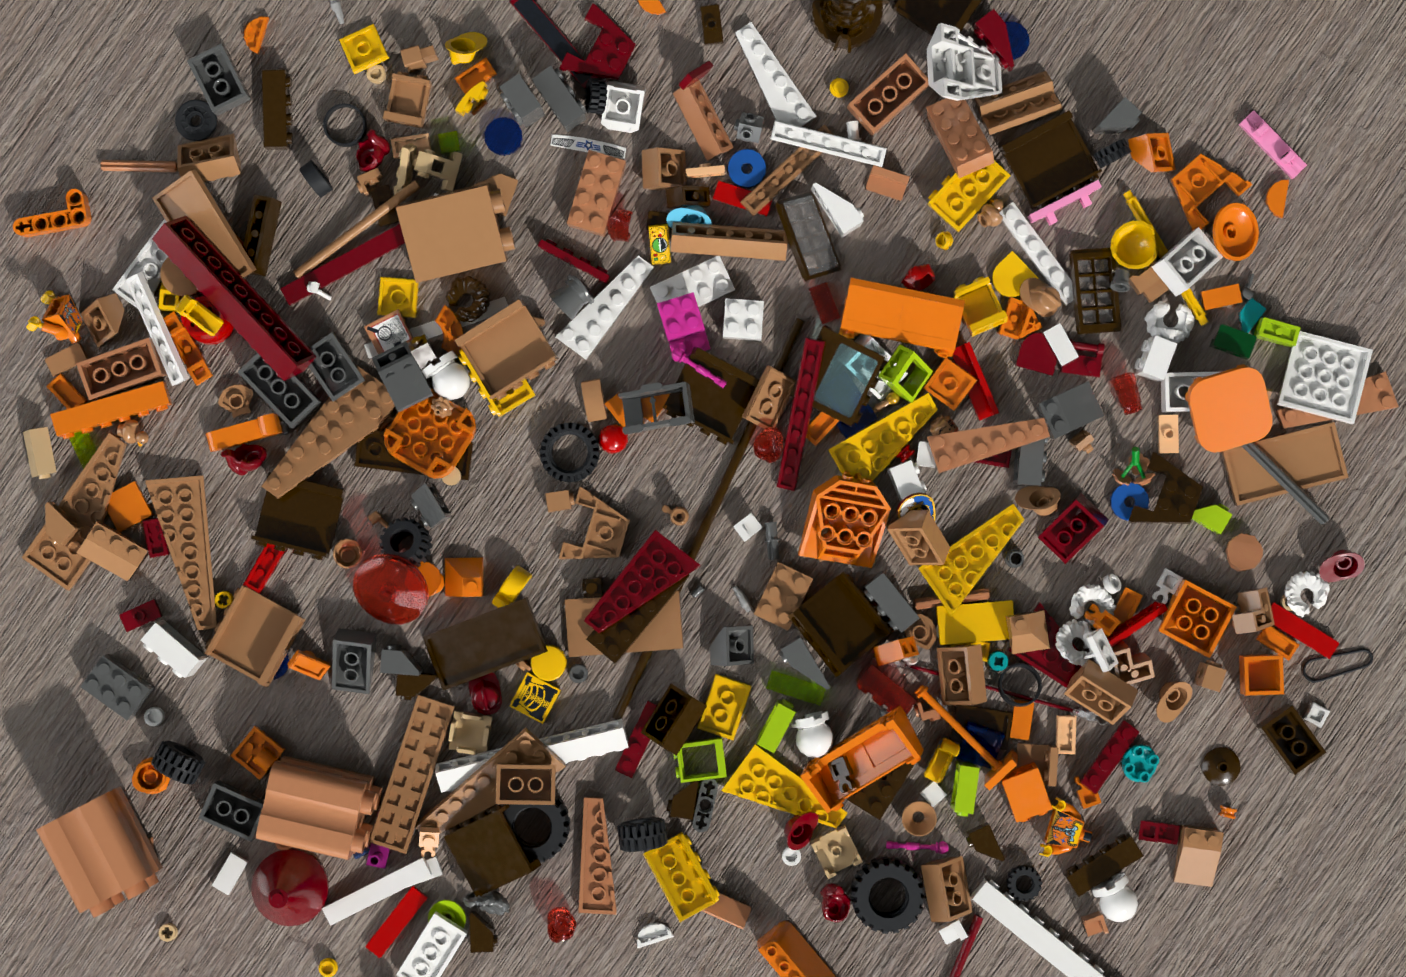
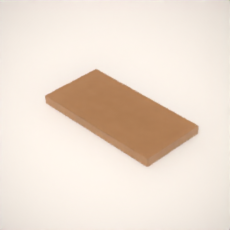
[152,169,257,278]
[1222,422,1349,506]
[565,591,684,657]

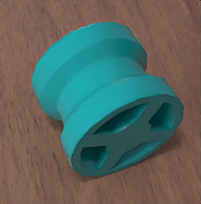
[987,651,1008,671]

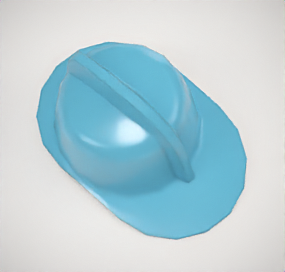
[666,205,712,228]

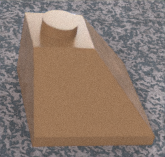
[81,293,125,348]
[1006,610,1050,654]

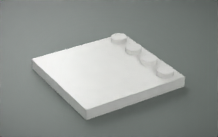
[1277,331,1373,424]

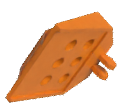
[798,471,891,568]

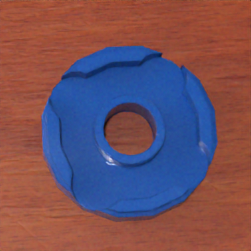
[728,149,766,188]
[1110,483,1149,521]

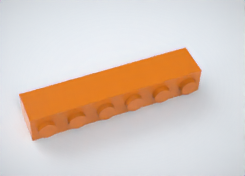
[50,381,172,439]

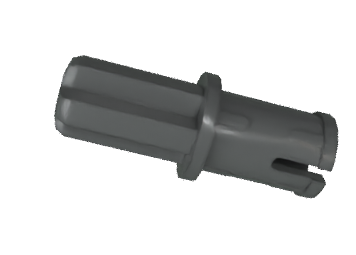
[765,522,780,560]

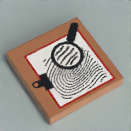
[364,309,414,355]

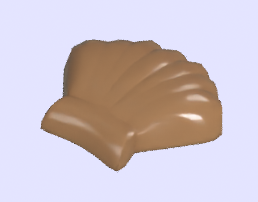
[218,384,253,418]
[904,614,936,650]

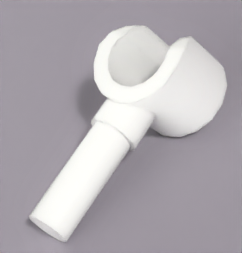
[307,281,332,301]

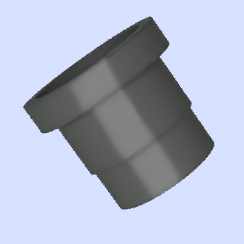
[1110,269,1130,292]
[1005,549,1024,568]

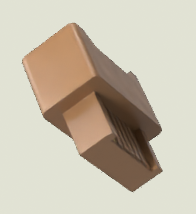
[400,45,439,73]
[1129,260,1169,303]

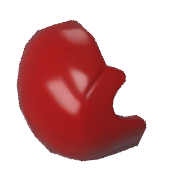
[598,424,628,454]

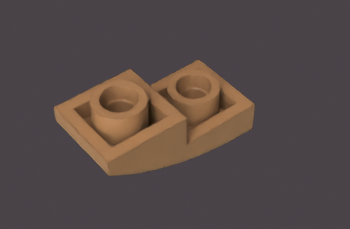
[581,378,607,422]

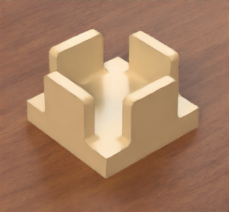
[448,711,493,755]

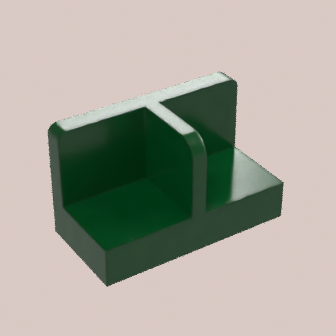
[1209,324,1257,360]

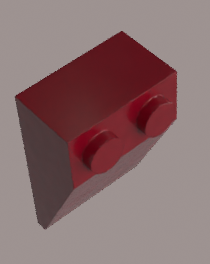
[1038,493,1109,564]

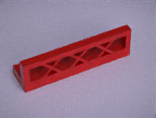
[952,342,999,421]

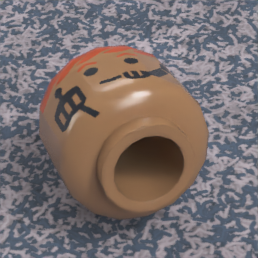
[930,415,959,435]

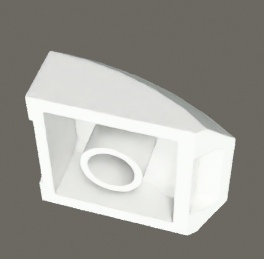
[601,81,646,133]

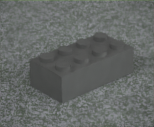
[238,353,322,428]

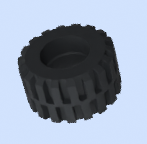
[379,517,433,570]
[151,741,206,784]
[617,817,668,852]

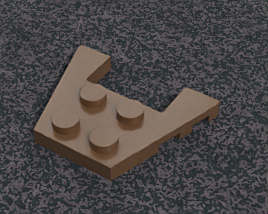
[559,487,630,559]

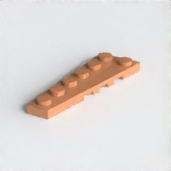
[1276,371,1399,429]
[927,418,1051,473]
[578,797,617,915]

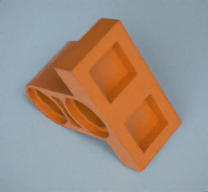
[873,636,919,666]

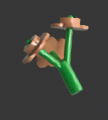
[1112,447,1155,485]

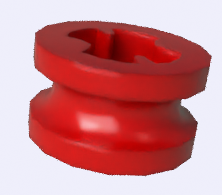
[896,444,915,463]

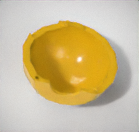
[1110,221,1157,269]

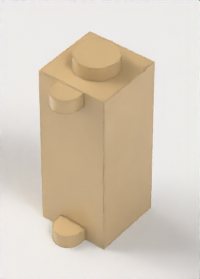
[23,427,57,480]

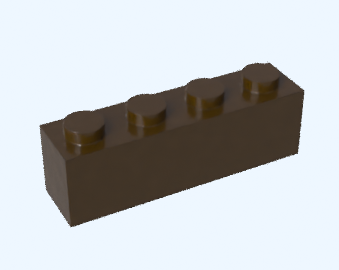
[262,70,293,150]
[243,194,282,277]
[1064,834,1144,897]

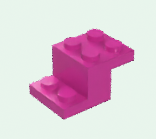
[657,292,711,357]

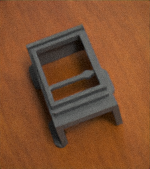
[618,382,695,434]

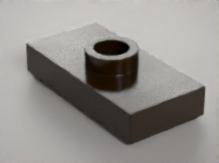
[700,4,724,46]
[370,185,399,227]

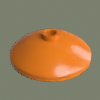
[1212,203,1259,261]

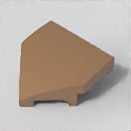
[473,174,518,216]

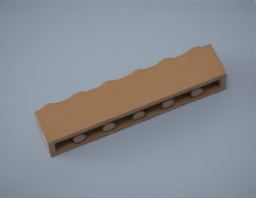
[671,222,788,261]

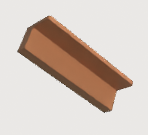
[673,80,734,161]

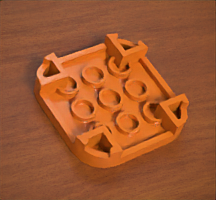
[1185,364,1272,453]
[384,389,476,479]

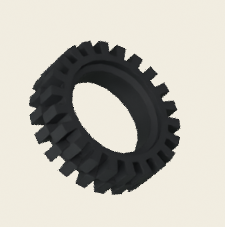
[539,423,600,482]

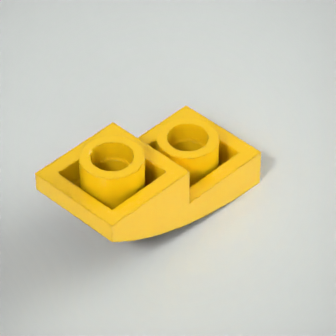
[455,81,488,117]

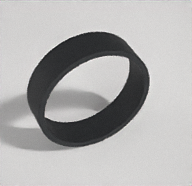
[323,103,367,147]
[998,663,1042,707]

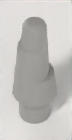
[330,0,344,24]
[733,586,753,612]

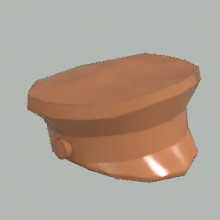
[1226,533,1263,572]

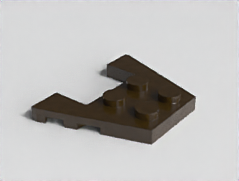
[1128,452,1203,524]

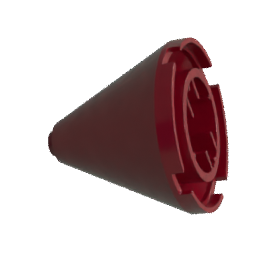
[251,848,329,926]

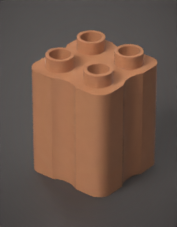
[256,756,382,860]
[36,786,163,918]

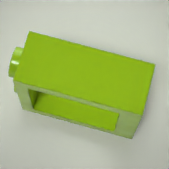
[879,344,933,403]
[756,699,796,753]
[674,737,727,783]
[950,761,980,817]

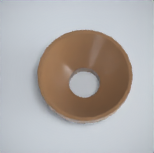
[902,801,937,836]

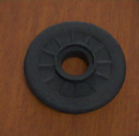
[175,99,217,141]

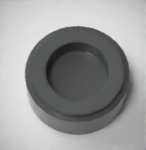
[569,664,588,683]

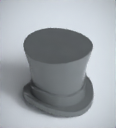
[549,274,594,320]

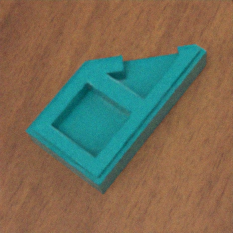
[1238,298,1266,333]

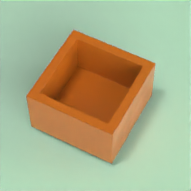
[1239,654,1284,696]

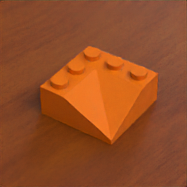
[1158,579,1237,658]

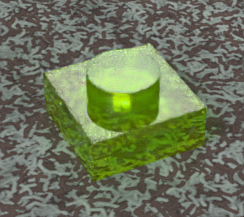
[438,131,461,154]

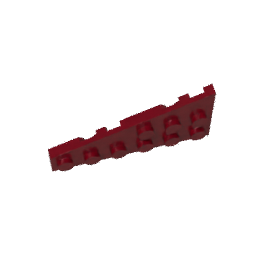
[584,530,701,633]
[1008,602,1082,688]

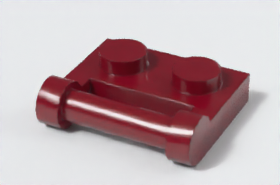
[1061,339,1105,378]

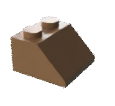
[642,147,686,190]

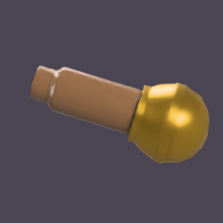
[872,392,900,413]

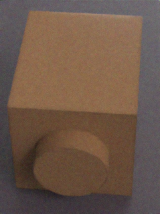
[545,490,575,512]

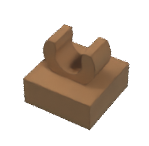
[1069,429,1095,454]

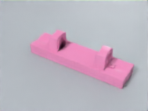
[1239,110,1307,180]
[1027,180,1102,226]

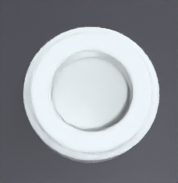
[1103,574,1121,594]
[144,707,165,726]
[782,847,801,866]

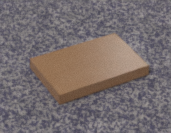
[742,365,796,433]

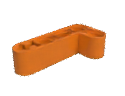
[13,189,91,237]
[205,413,283,452]

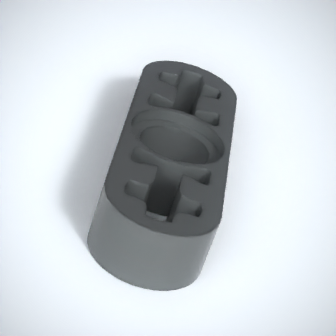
[693,779,718,833]

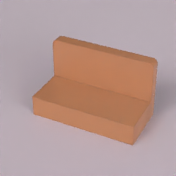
[865,165,910,201]

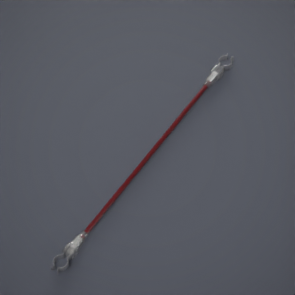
[872,658,1109,725]

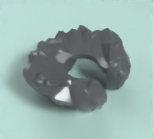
[463,891,510,916]

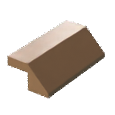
[974,71,1062,135]

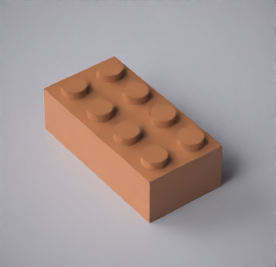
[847,54,929,137]
[926,98,994,178]
[567,150,626,237]
[76,338,167,401]

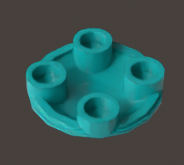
[1122,744,1159,783]

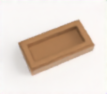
[44,342,88,377]

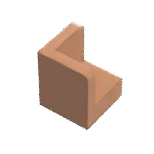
[1081,911,1109,937]

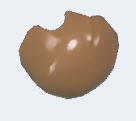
[333,538,362,569]

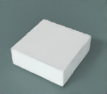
[1303,702,1330,728]
[919,781,947,807]

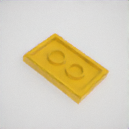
[697,674,752,740]

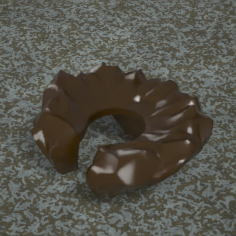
[446,276,490,322]

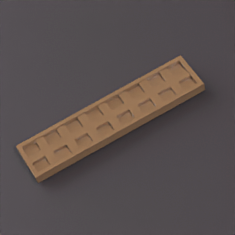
[369,695,455,854]

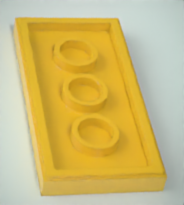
[936,600,1014,645]

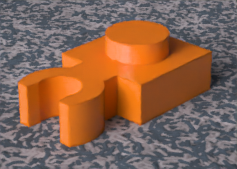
[1084,604,1121,637]
[1074,773,1101,809]

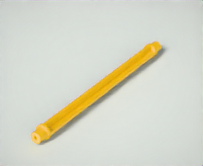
[1123,190,1209,326]

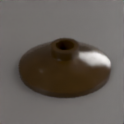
[1202,747,1241,786]

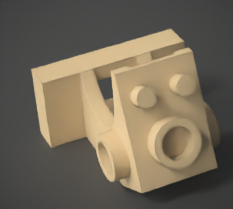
[412,149,463,192]

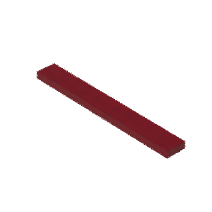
[280,224,405,306]
[776,337,825,491]

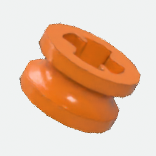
[1218,805,1237,819]

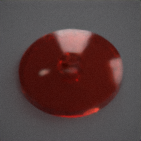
[353,554,429,624]

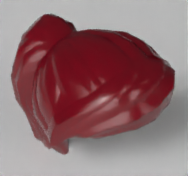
[356,129,390,172]
[220,443,267,475]
[820,883,851,923]

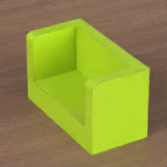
[1254,317,1301,347]

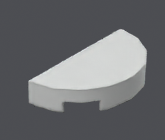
[637,922,674,948]

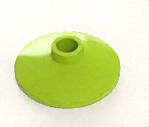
[428,900,466,928]

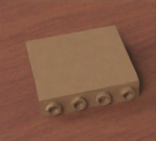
[455,299,559,400]
[204,586,306,687]

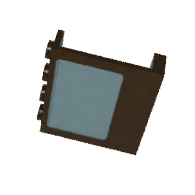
[790,325,888,426]

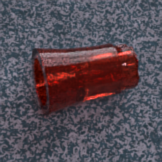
[1109,371,1143,415]

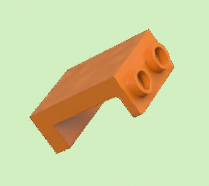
[1000,762,1053,822]

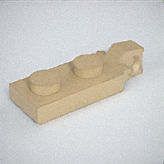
[394,144,417,195]

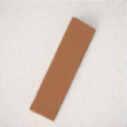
[702,893,752,929]

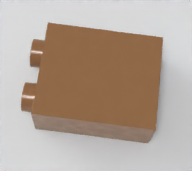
[396,182,515,283]

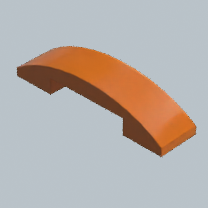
[163,311,213,386]

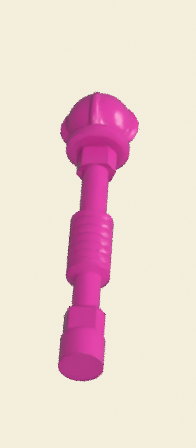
[672,348,727,388]
[886,841,949,854]

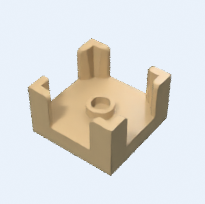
[810,824,863,879]

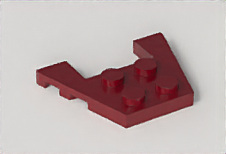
[559,3,636,80]

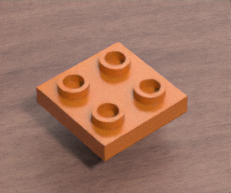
[230,726,286,780]

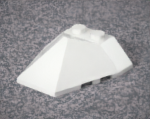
[927,23,1002,101]

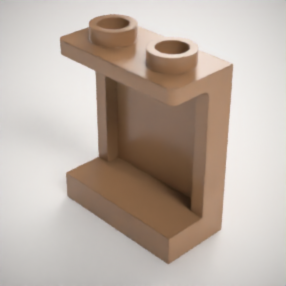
[383,71,432,129]

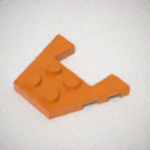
[1171,154,1253,231]

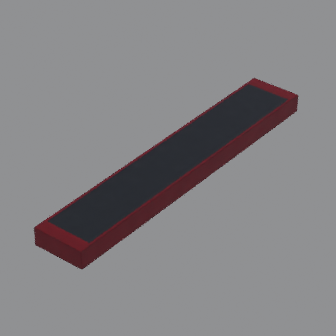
[510,0,599,90]

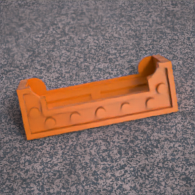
[839,278,965,358]
[800,706,924,813]

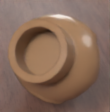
[977,199,1004,227]
[117,419,149,446]

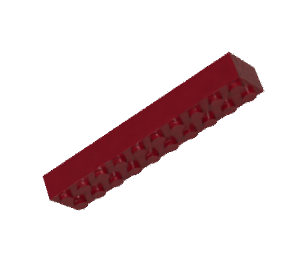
[152,216,317,381]

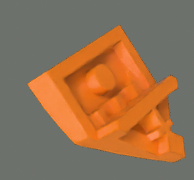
[997,297,1042,340]

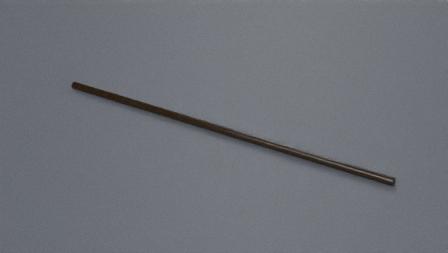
[612,318,805,720]

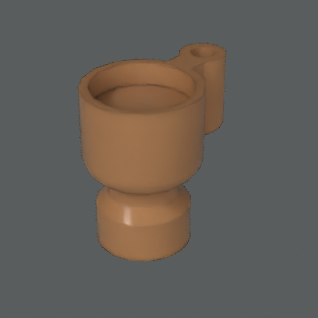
[662,505,689,526]

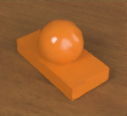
[287,650,330,680]

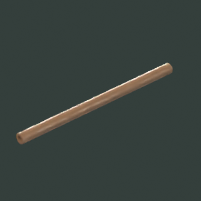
[293,180,421,279]

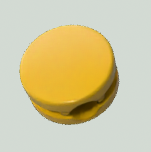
[530,644,567,681]

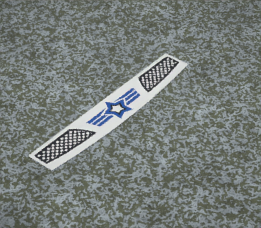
[550,135,626,159]

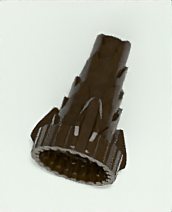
[811,0,890,53]

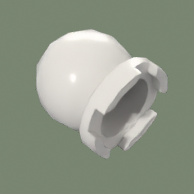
[422,351,470,400]
[791,711,833,758]
[1092,872,1138,922]

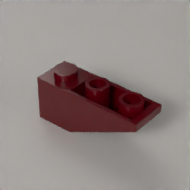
[974,9,1014,72]

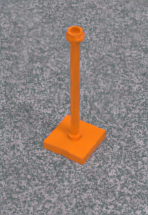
[915,684,1018,791]

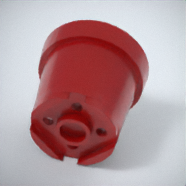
[181,296,234,345]

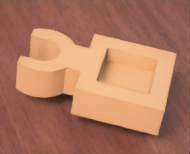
[419,827,439,857]

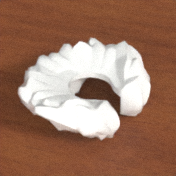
[1145,301,1195,343]
[1285,571,1330,617]
[1069,584,1116,629]
[1055,619,1092,666]

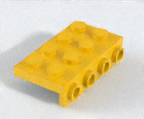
[927,160,1011,232]
[458,349,536,417]
[643,832,720,922]

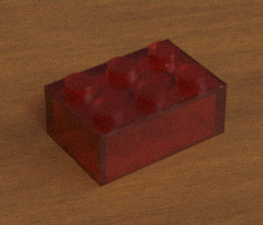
[855,662,917,714]

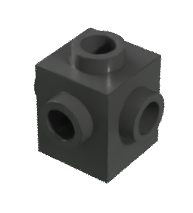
[734,112,764,143]

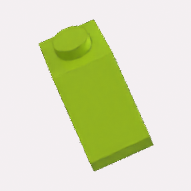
[1192,503,1233,534]

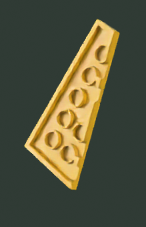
[828,393,938,482]
[918,504,1024,616]
[721,744,848,829]

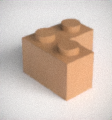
[1232,587,1275,634]
[1109,640,1155,684]

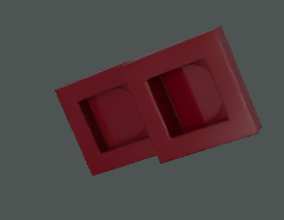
[1138,820,1180,845]

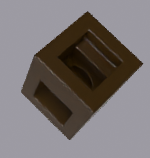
[582,577,603,598]

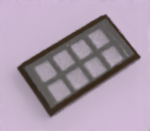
[775,191,841,282]
[1069,248,1121,335]

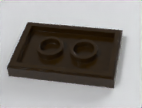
[950,705,1013,750]

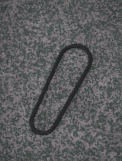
[1303,649,1373,683]

